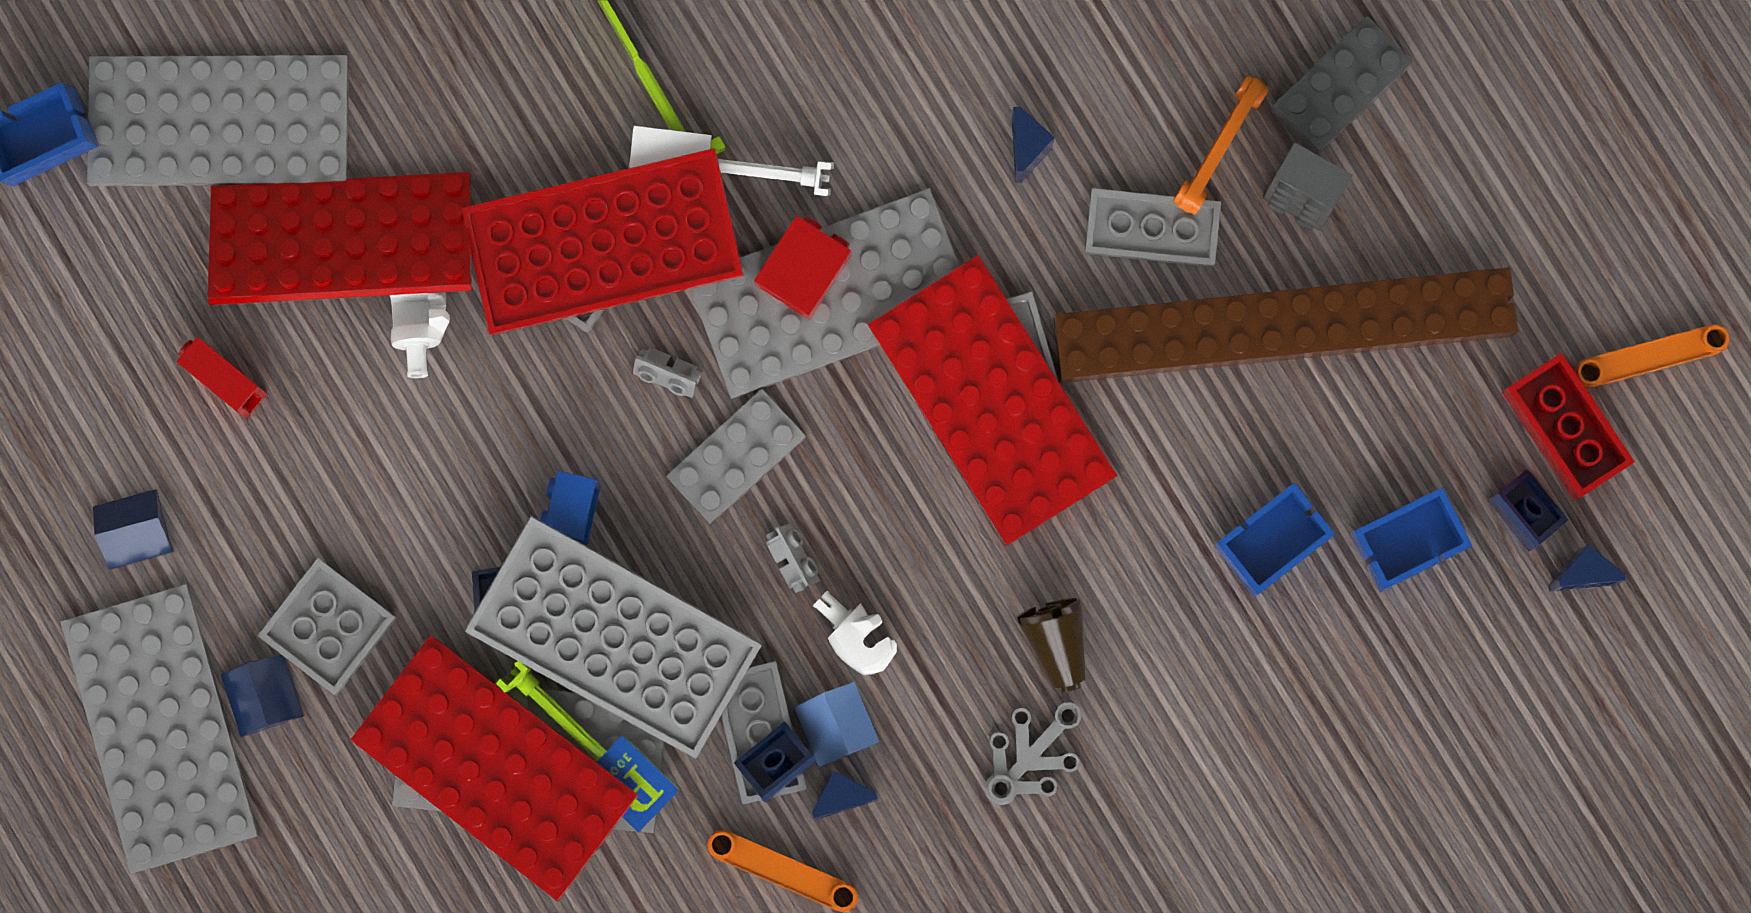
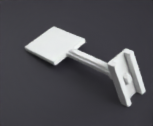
[629,126,834,196]

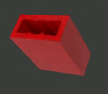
[754,215,852,320]
[176,337,267,419]

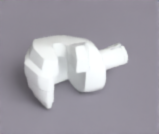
[390,292,450,378]
[813,590,897,675]

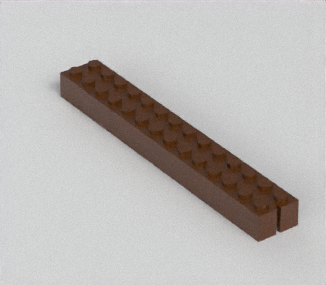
[1053,267,1518,383]

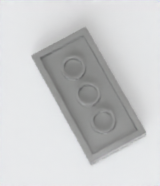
[1085,188,1221,267]
[666,389,806,525]
[721,661,807,805]

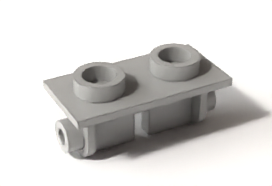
[632,347,703,398]
[765,524,820,594]

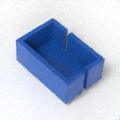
[0,82,99,186]
[540,471,601,546]
[1214,482,1335,598]
[1350,487,1473,592]

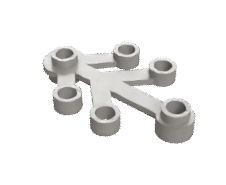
[985,702,1081,805]

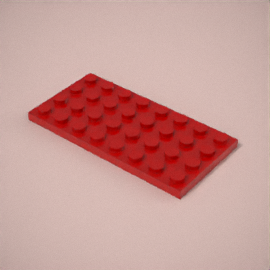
[462,148,744,336]
[208,172,472,305]
[867,255,1117,546]
[350,635,639,901]

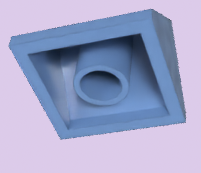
[794,682,880,768]

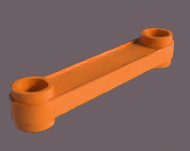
[1172,74,1270,215]
[1574,324,1730,389]
[707,830,858,912]

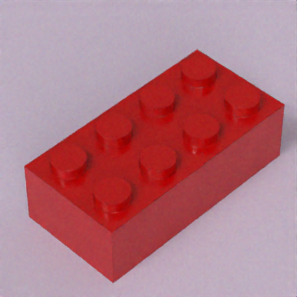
[1502,353,1635,501]

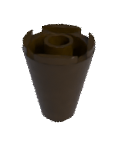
[1017,598,1086,692]

